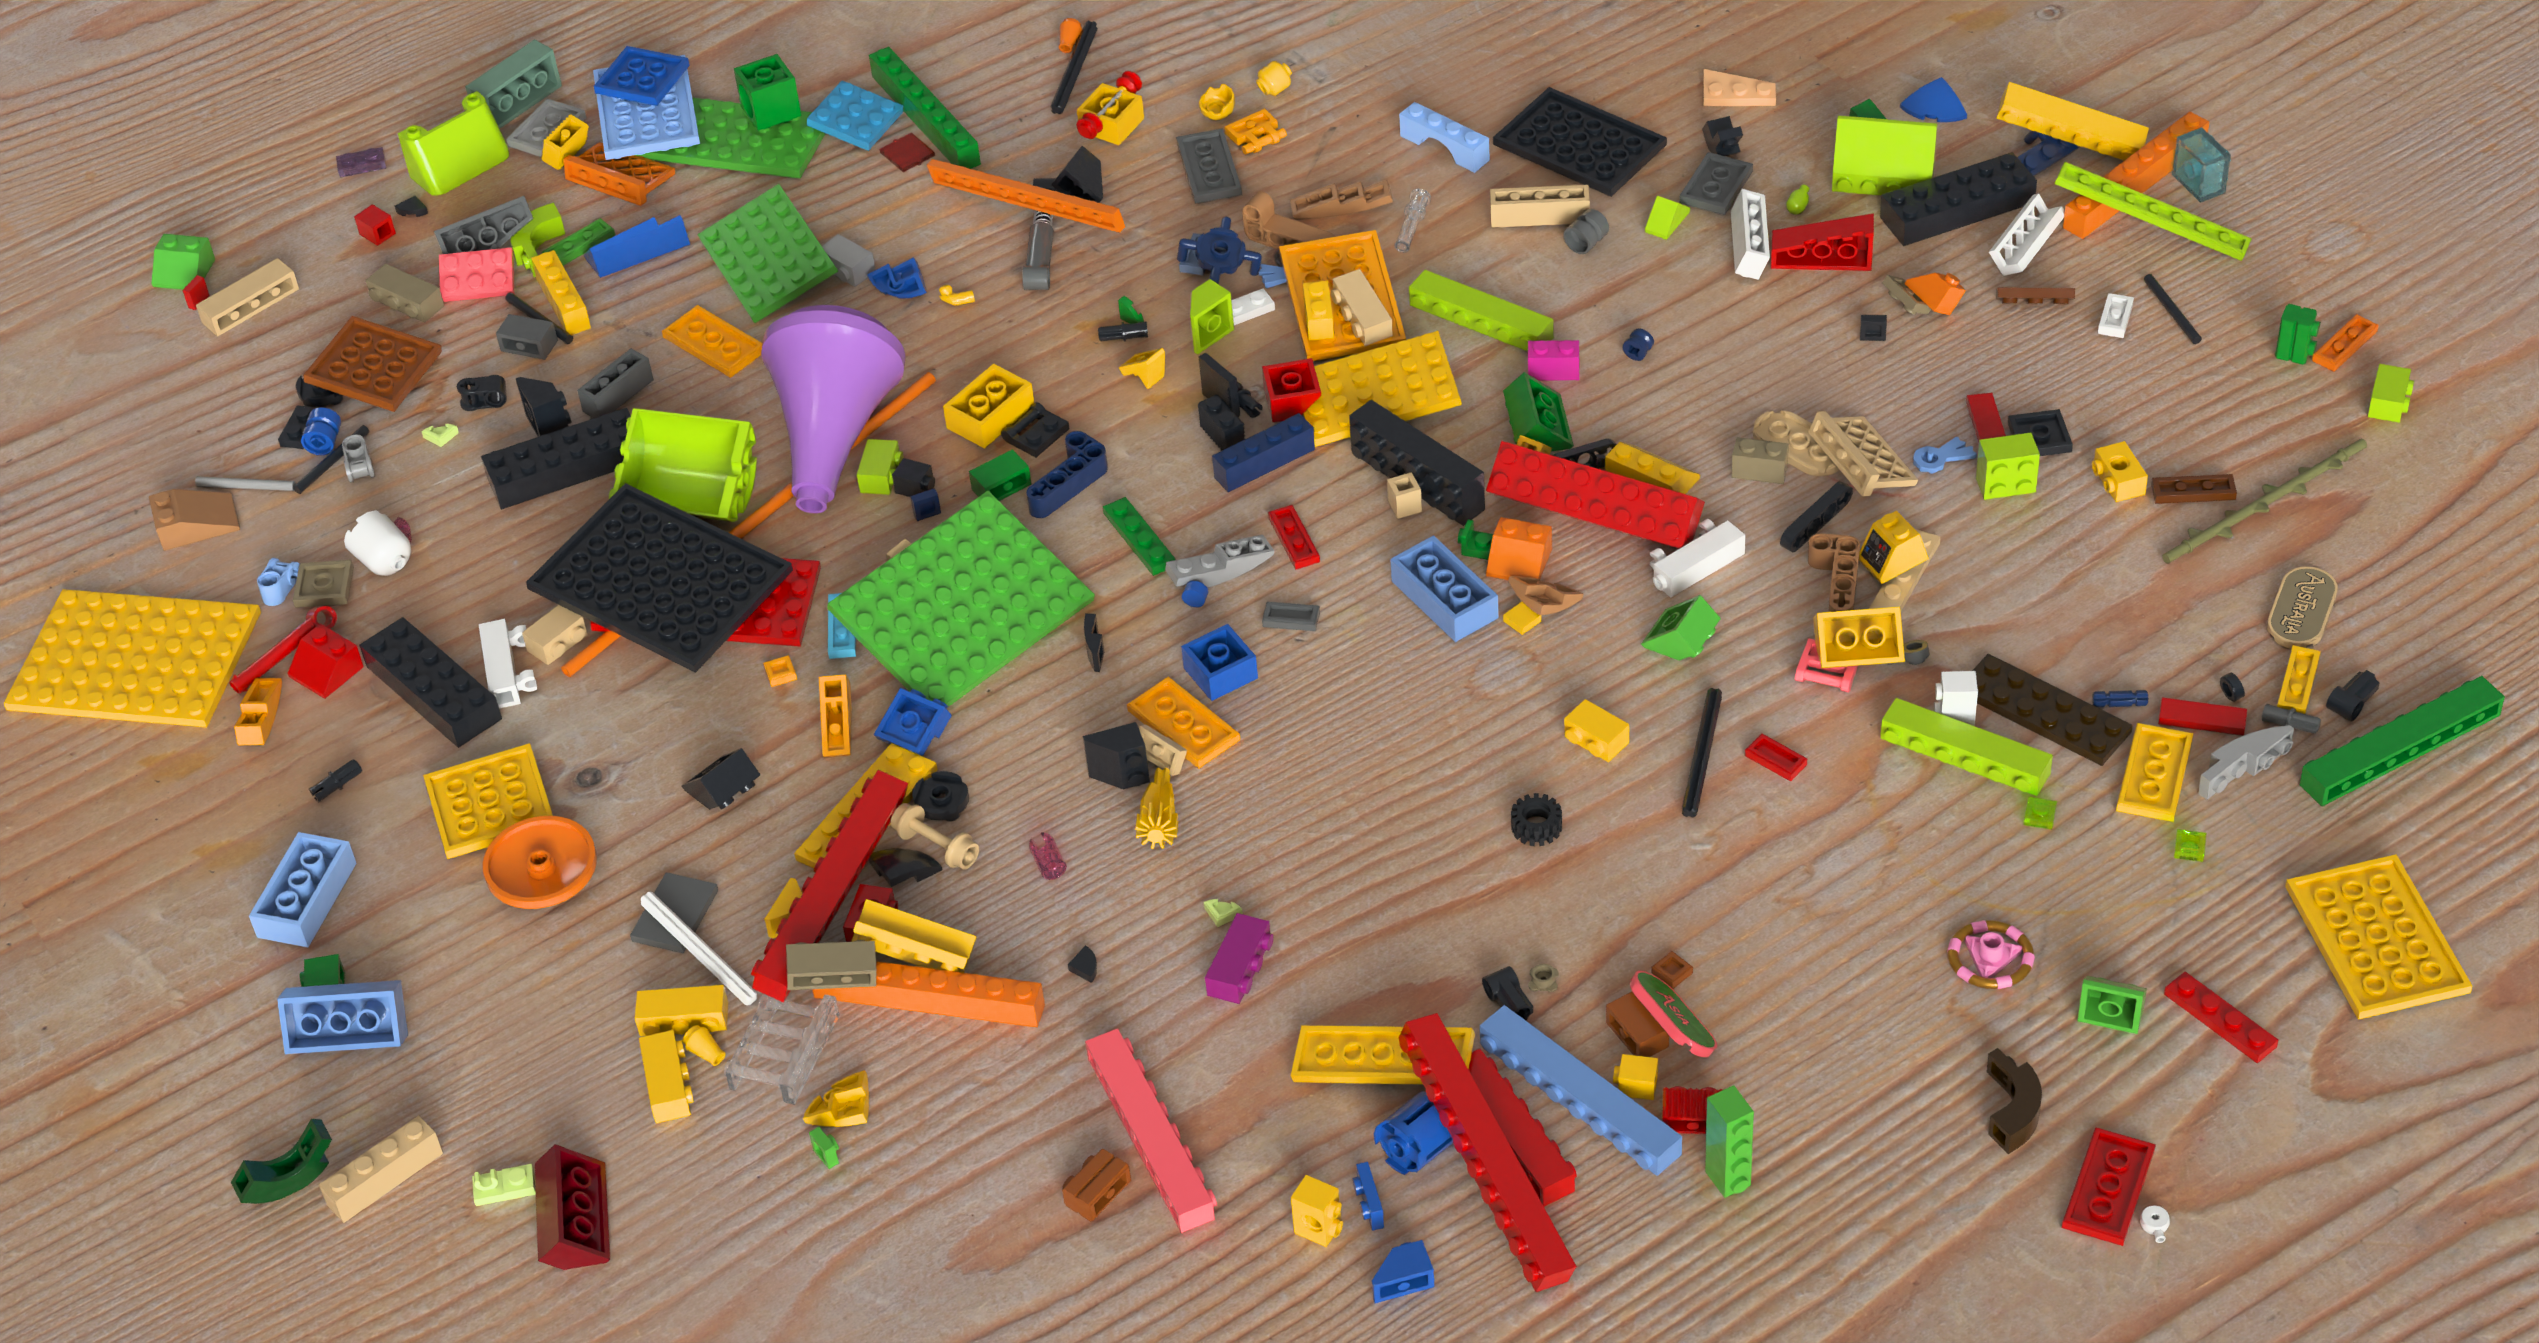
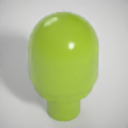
[1786,184,1810,215]

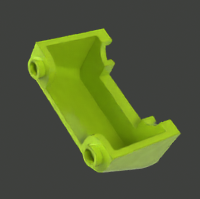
[397,91,509,196]

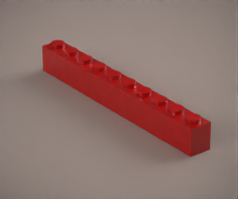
[751,770,908,1003]
[1398,1013,1577,1292]

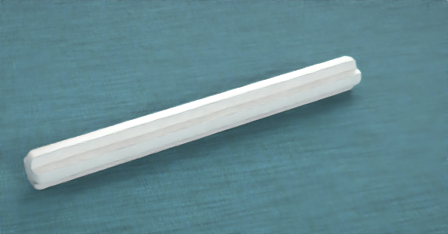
[641,892,757,1005]

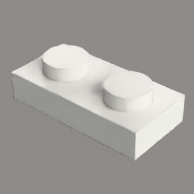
[1231,288,1275,325]
[2098,293,2134,338]

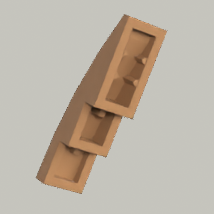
[1290,180,1393,219]

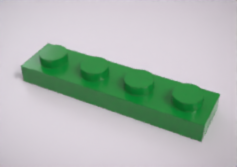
[1103,497,1176,576]

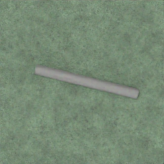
[195,476,296,491]

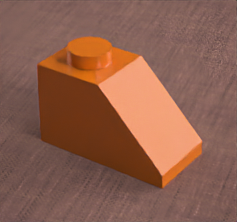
[1904,273,1966,315]

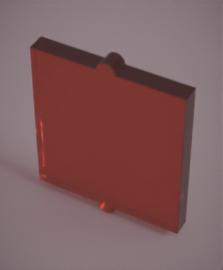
[879,132,935,172]

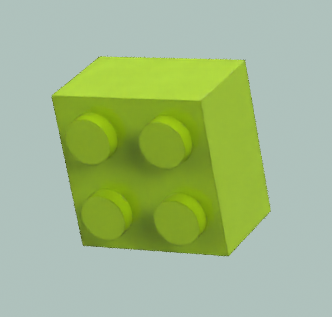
[1976,433,2040,500]

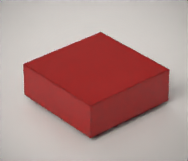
[182,275,210,310]

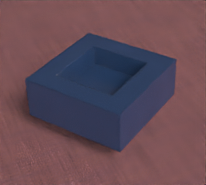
[910,488,941,521]

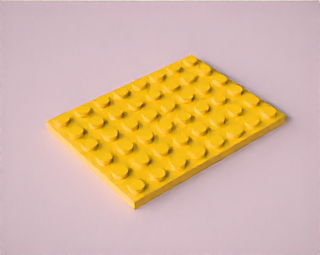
[4,589,261,727]

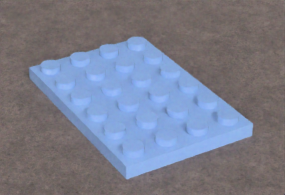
[593,55,700,160]

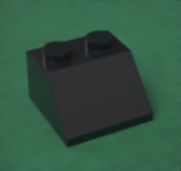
[516,377,572,437]
[1082,722,1150,790]
[682,748,760,810]

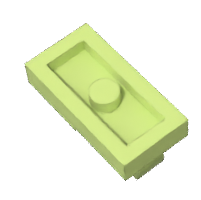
[472,1164,536,1206]

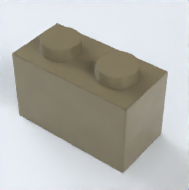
[1732,437,1789,484]

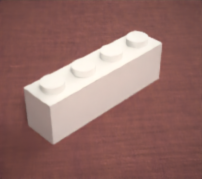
[1731,189,1770,279]

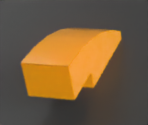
[234,678,282,745]

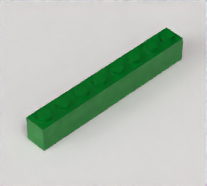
[869,47,981,169]
[2300,676,2505,807]

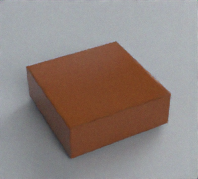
[1651,951,1693,989]

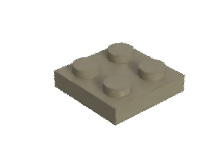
[293,560,354,608]

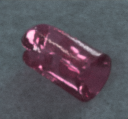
[1029,832,1067,880]

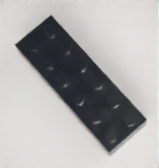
[1880,152,2037,246]
[1349,400,1485,526]
[481,408,631,510]
[359,617,502,748]

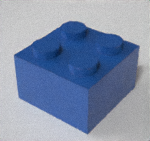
[1181,624,1258,701]

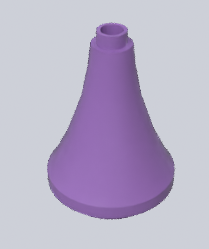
[761,305,905,513]

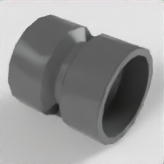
[1564,209,1609,254]

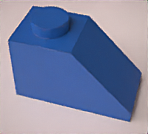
[1372,1240,1435,1303]

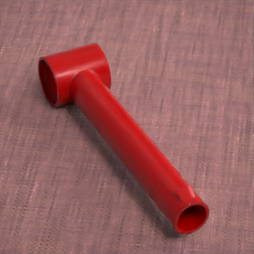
[229,606,337,694]

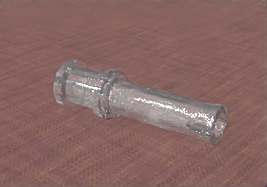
[1394,188,1431,253]

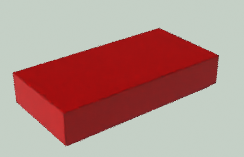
[1745,733,1808,782]

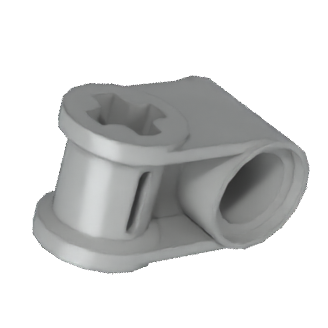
[342,434,375,483]

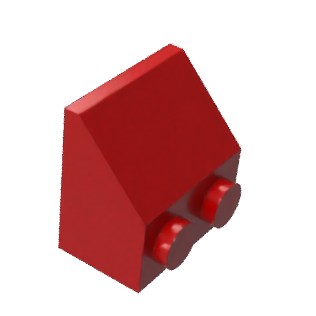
[1262,358,1321,423]
[288,623,364,699]

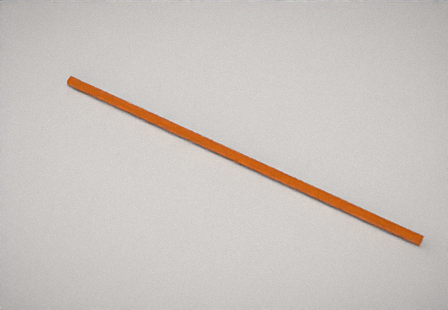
[561,372,936,677]

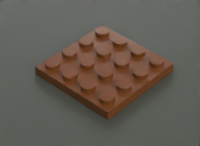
[303,316,442,412]

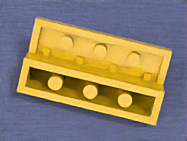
[852,899,977,973]

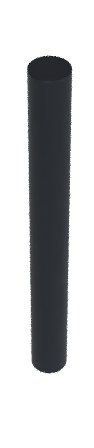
[2144,274,2202,344]
[505,292,573,344]
[293,425,370,494]

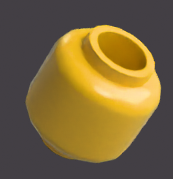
[1256,61,1292,96]

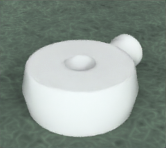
[2140,1206,2170,1243]

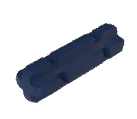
[2092,690,2149,707]

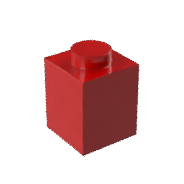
[354,204,396,246]

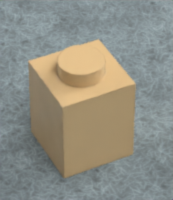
[1387,472,1422,519]

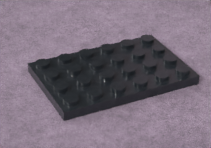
[1493,87,1667,197]

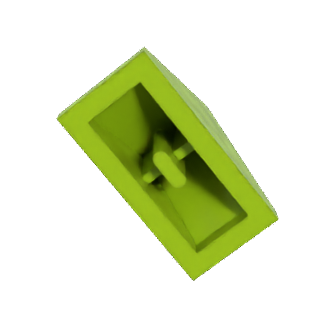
[1645,196,1690,240]

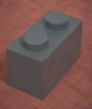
[496,314,558,360]

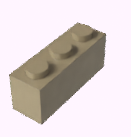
[366,264,444,323]
[786,940,876,990]

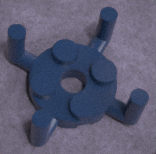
[1177,216,1262,284]

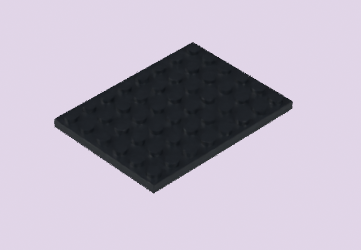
[526,483,793,673]

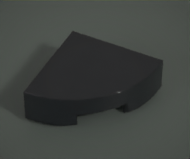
[395,196,428,217]
[1068,945,1097,983]

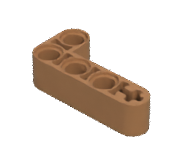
[1242,191,1336,250]
[1808,533,1860,612]

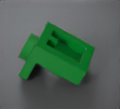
[1458,519,1493,560]

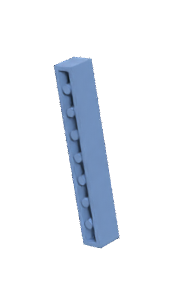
[1480,1005,1682,1176]

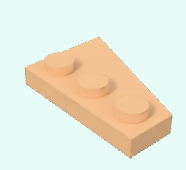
[1703,69,1776,106]

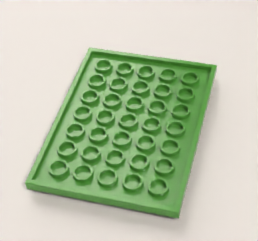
[827,491,1095,707]

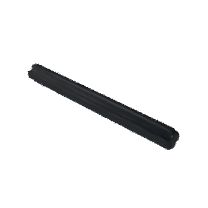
[1051,21,1098,114]
[1682,688,1722,818]

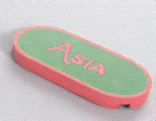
[1630,971,1717,1057]

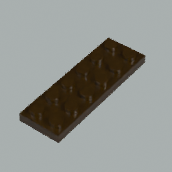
[1972,654,2133,766]

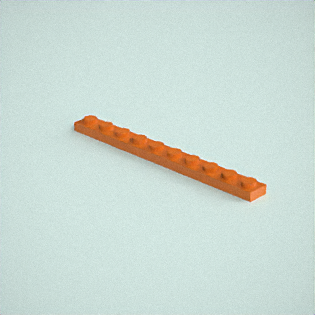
[927,159,1125,233]

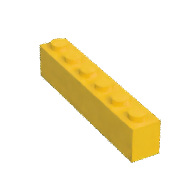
[1996,82,2149,161]

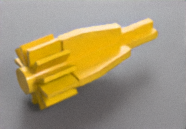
[1135,767,1179,849]

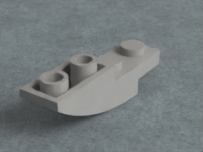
[1165,535,1274,588]
[2198,725,2294,800]

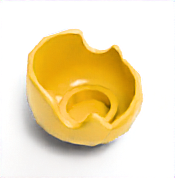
[1199,84,1235,120]

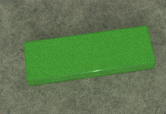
[541,218,616,266]

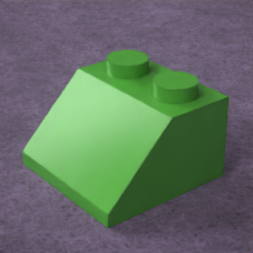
[152,234,216,290]
[1641,595,1721,660]
[2078,976,2147,1034]

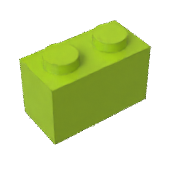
[2368,364,2414,423]
[857,439,904,495]

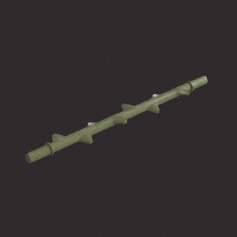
[2162,438,2367,564]

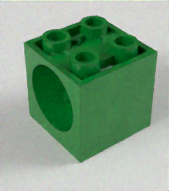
[734,54,802,131]

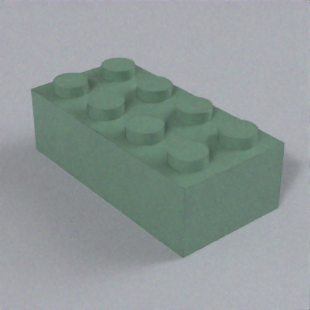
[465,39,562,129]

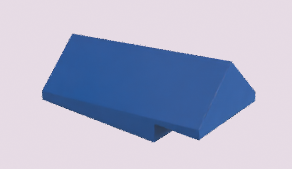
[584,215,690,278]

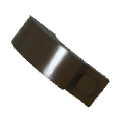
[1987,1048,2042,1154]

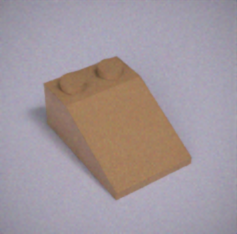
[149,489,240,551]

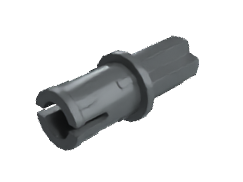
[2262,704,2321,734]

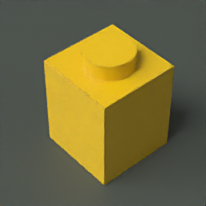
[1613,1054,1658,1100]

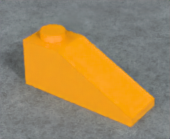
[819,675,852,758]

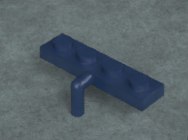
[2017,131,2081,176]

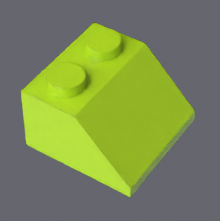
[1190,279,1234,355]

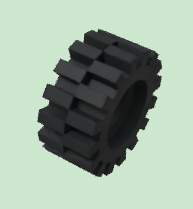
[1511,793,1562,846]

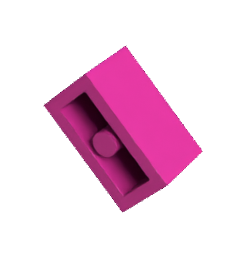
[1528,340,1580,381]

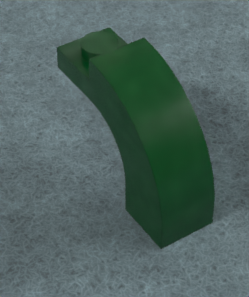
[231,1119,332,1204]

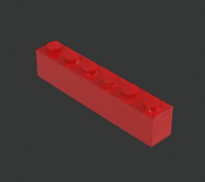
[1468,1048,1577,1207]

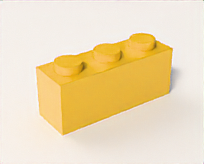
[635,985,729,1036]
[639,1030,694,1123]

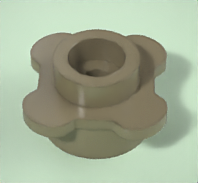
[1528,964,1559,992]

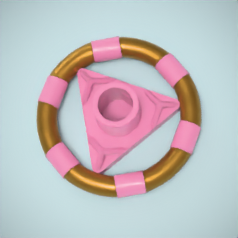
[1947,920,2035,989]

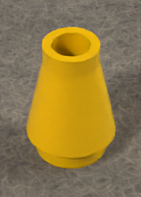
[682,1025,726,1066]

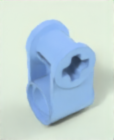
[257,558,299,606]

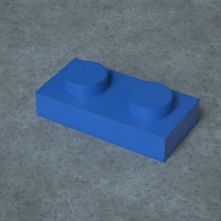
[1352,1162,1384,1231]

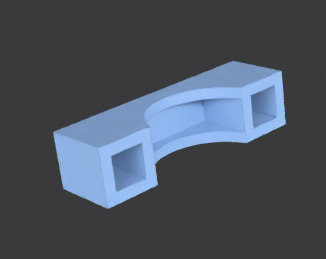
[1399,102,1490,173]

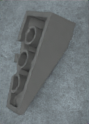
[434,196,534,254]

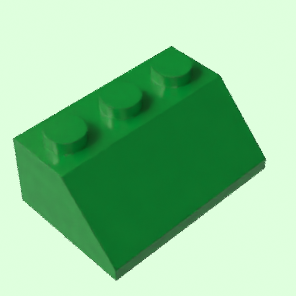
[1503,372,1574,452]

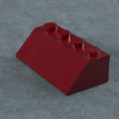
[535,1144,610,1270]

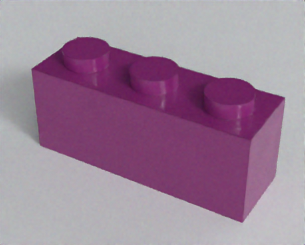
[1205,913,1274,1004]

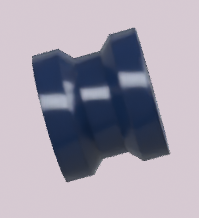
[1623,328,1654,361]

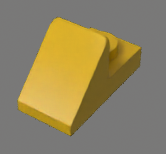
[1118,348,1165,389]

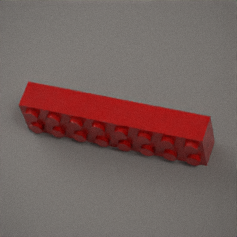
[1486,441,1705,549]

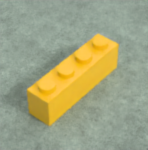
[531,250,591,335]

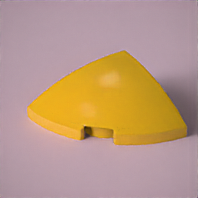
[803,1070,869,1127]

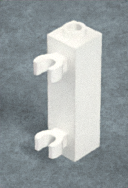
[1650,519,1745,598]
[479,619,537,709]

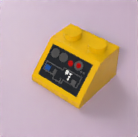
[1859,510,1929,584]

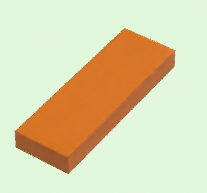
[2312,314,2379,372]

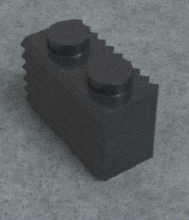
[1198,394,1246,451]

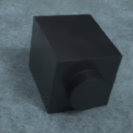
[892,458,935,497]

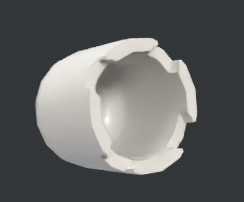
[344,510,411,576]

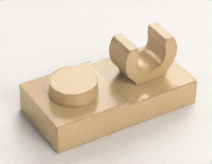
[1139,725,1187,776]

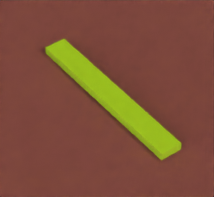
[2055,162,2252,261]

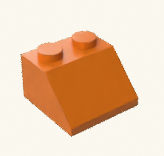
[1486,517,1552,580]

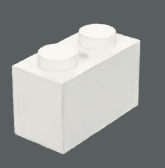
[1934,671,1978,726]

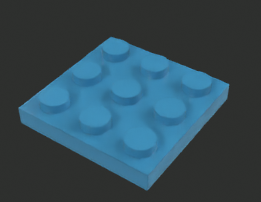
[807,80,903,151]

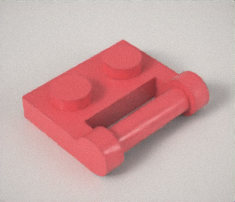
[1795,639,1858,693]

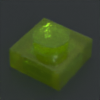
[2024,797,2057,830]
[2174,829,2207,862]

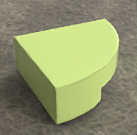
[421,424,459,447]
[1204,899,1243,927]

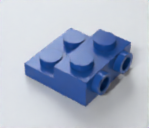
[874,688,952,756]

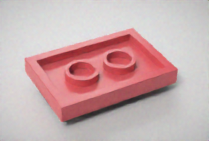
[439,248,515,302]

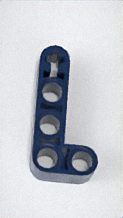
[1026,431,1108,518]

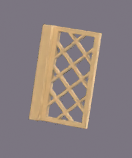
[1808,411,1918,496]

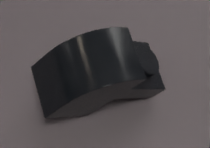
[1702,116,1743,156]

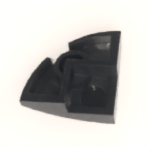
[868,848,942,887]

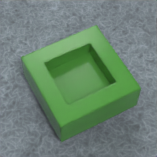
[809,1127,839,1169]

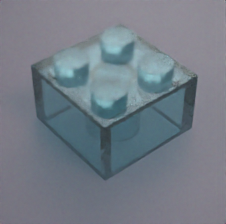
[2172,128,2231,203]

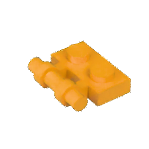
[1225,108,1287,155]

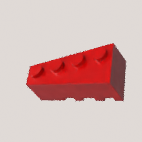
[1771,213,1874,271]

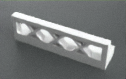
[1989,193,2065,276]

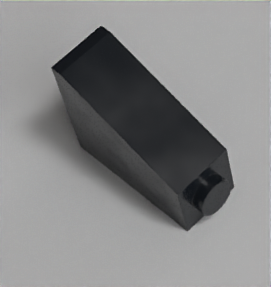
[1051,146,1103,203]

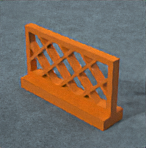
[564,142,675,206]

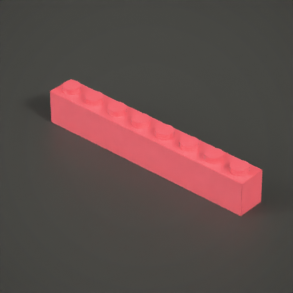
[1085,1028,1217,1233]

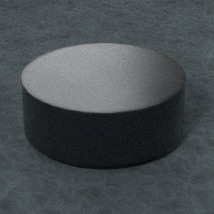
[2220,672,2245,702]

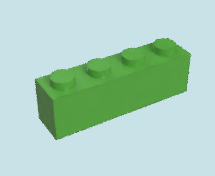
[1705,1085,1754,1198]

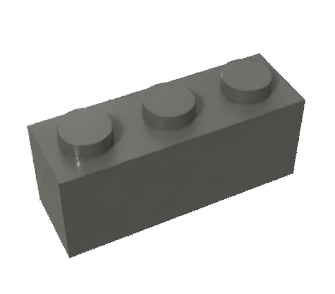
[577,348,654,418]

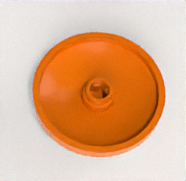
[483,816,597,909]

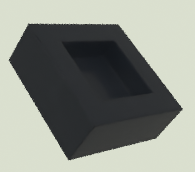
[1860,315,1887,341]

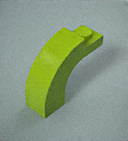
[511,202,565,277]

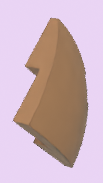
[1509,576,1584,615]

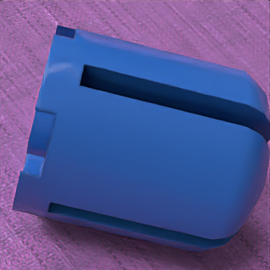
[1374,1091,1453,1175]

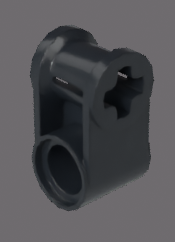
[456,375,507,411]

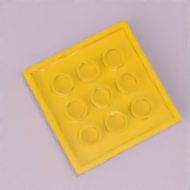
[423,743,553,859]

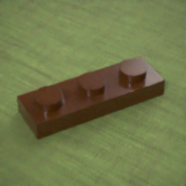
[1996,287,2075,304]
[2151,474,2237,504]

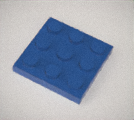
[594,46,690,106]

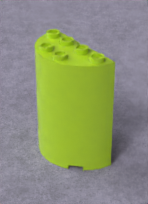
[609,408,757,522]

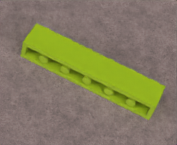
[1409,270,1554,351]
[1881,698,2053,796]

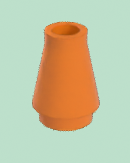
[1059,18,1082,53]

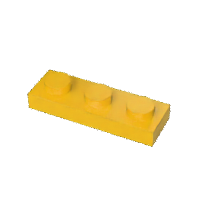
[2277,645,2321,714]

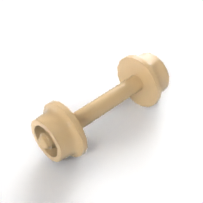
[891,803,979,869]

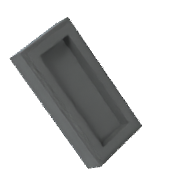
[1262,602,1320,631]

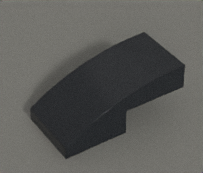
[1084,613,1105,672]

